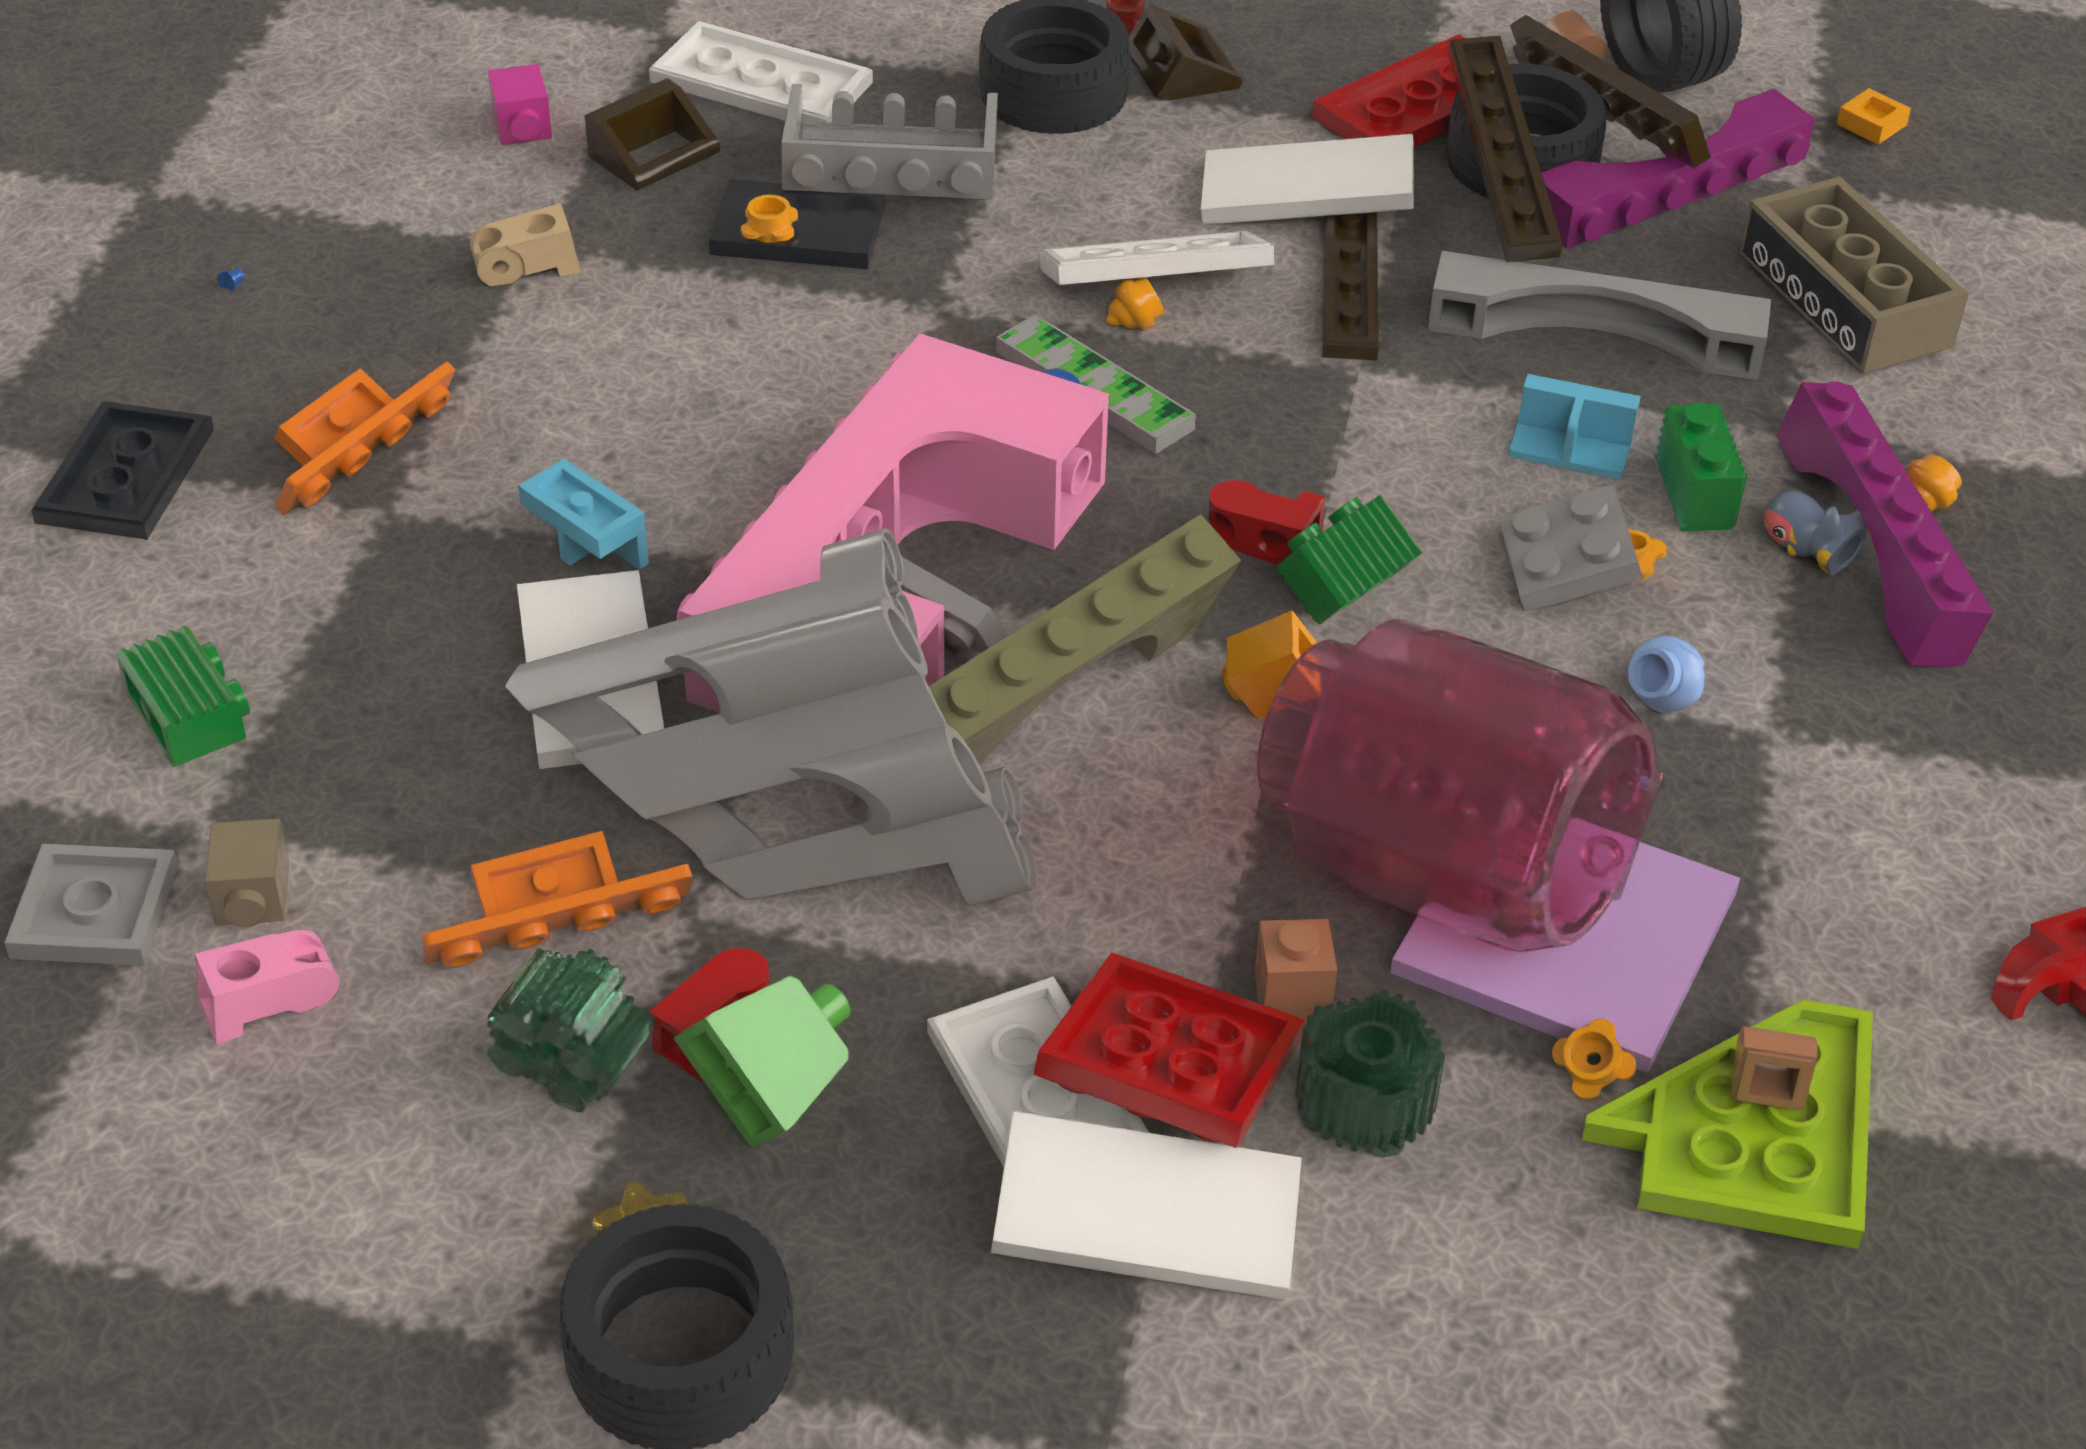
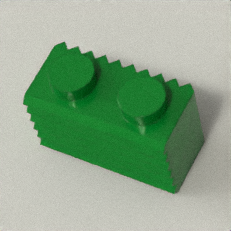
[1655,403,1748,532]
[1277,494,1423,625]
[117,625,250,767]

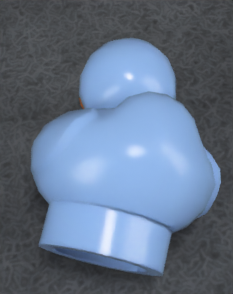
[1628,635,1705,713]

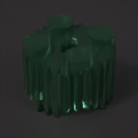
[487,948,655,1112]
[1295,989,1445,1158]

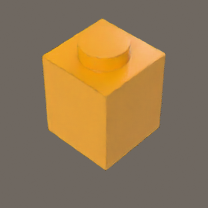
[1222,610,1324,718]

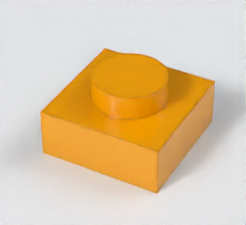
[1836,88,1911,145]

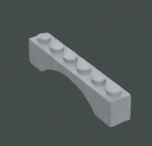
[1428,251,1771,380]

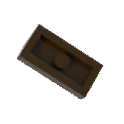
[1129,4,1242,101]
[585,78,720,191]

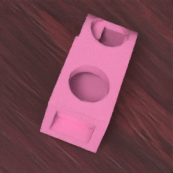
[195,930,340,1045]

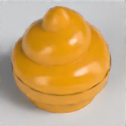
[1106,277,1165,330]
[1905,454,1962,512]

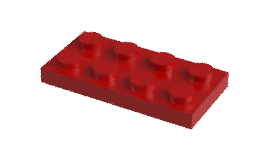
[1312,34,1465,147]

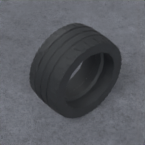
[979,0,1130,134]
[1600,0,1742,93]
[1447,63,1606,199]
[559,1204,795,1449]

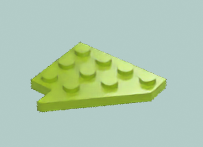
[1582,999,1873,1249]

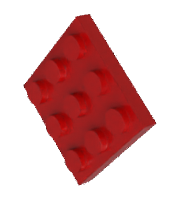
[1033,952,1305,1148]

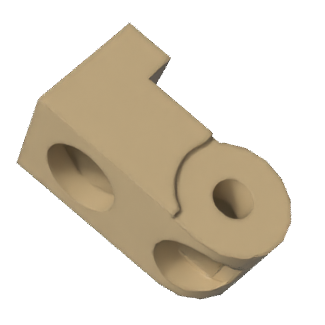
[470,203,581,286]

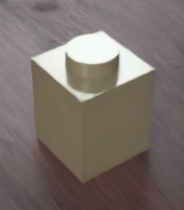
[205,818,289,926]

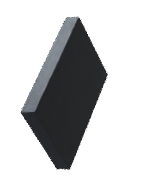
[709,179,885,269]
[31,401,214,540]

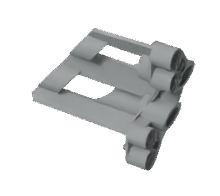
[505,528,1037,906]

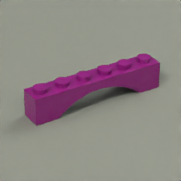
[1542,89,1815,249]
[1776,381,1994,667]

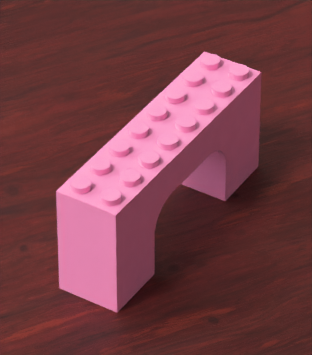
[676,333,1109,713]

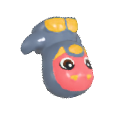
[1763,490,1867,576]

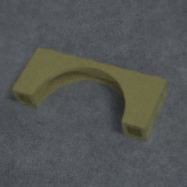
[929,514,1241,766]

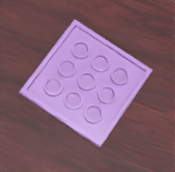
[1390,789,1740,1073]

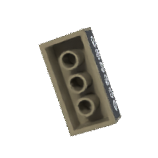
[1739,176,1969,374]

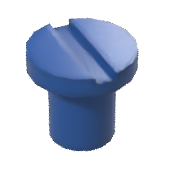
[217,268,245,291]

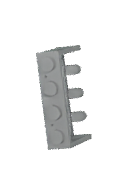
[781,84,998,199]

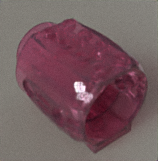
[1257,619,1664,952]

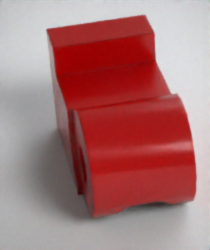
[1208,480,1325,565]
[649,948,770,1084]

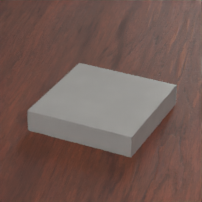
[4,844,178,966]

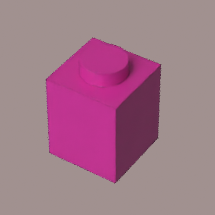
[488,64,552,145]

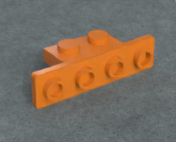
[274,362,456,515]
[422,831,693,968]

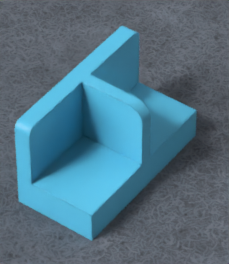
[1509,374,1641,479]
[518,458,649,570]

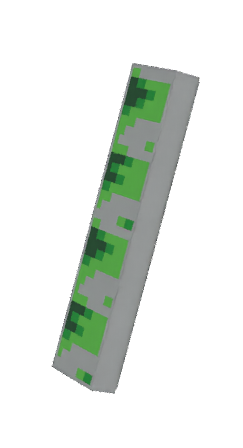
[996,314,1196,454]

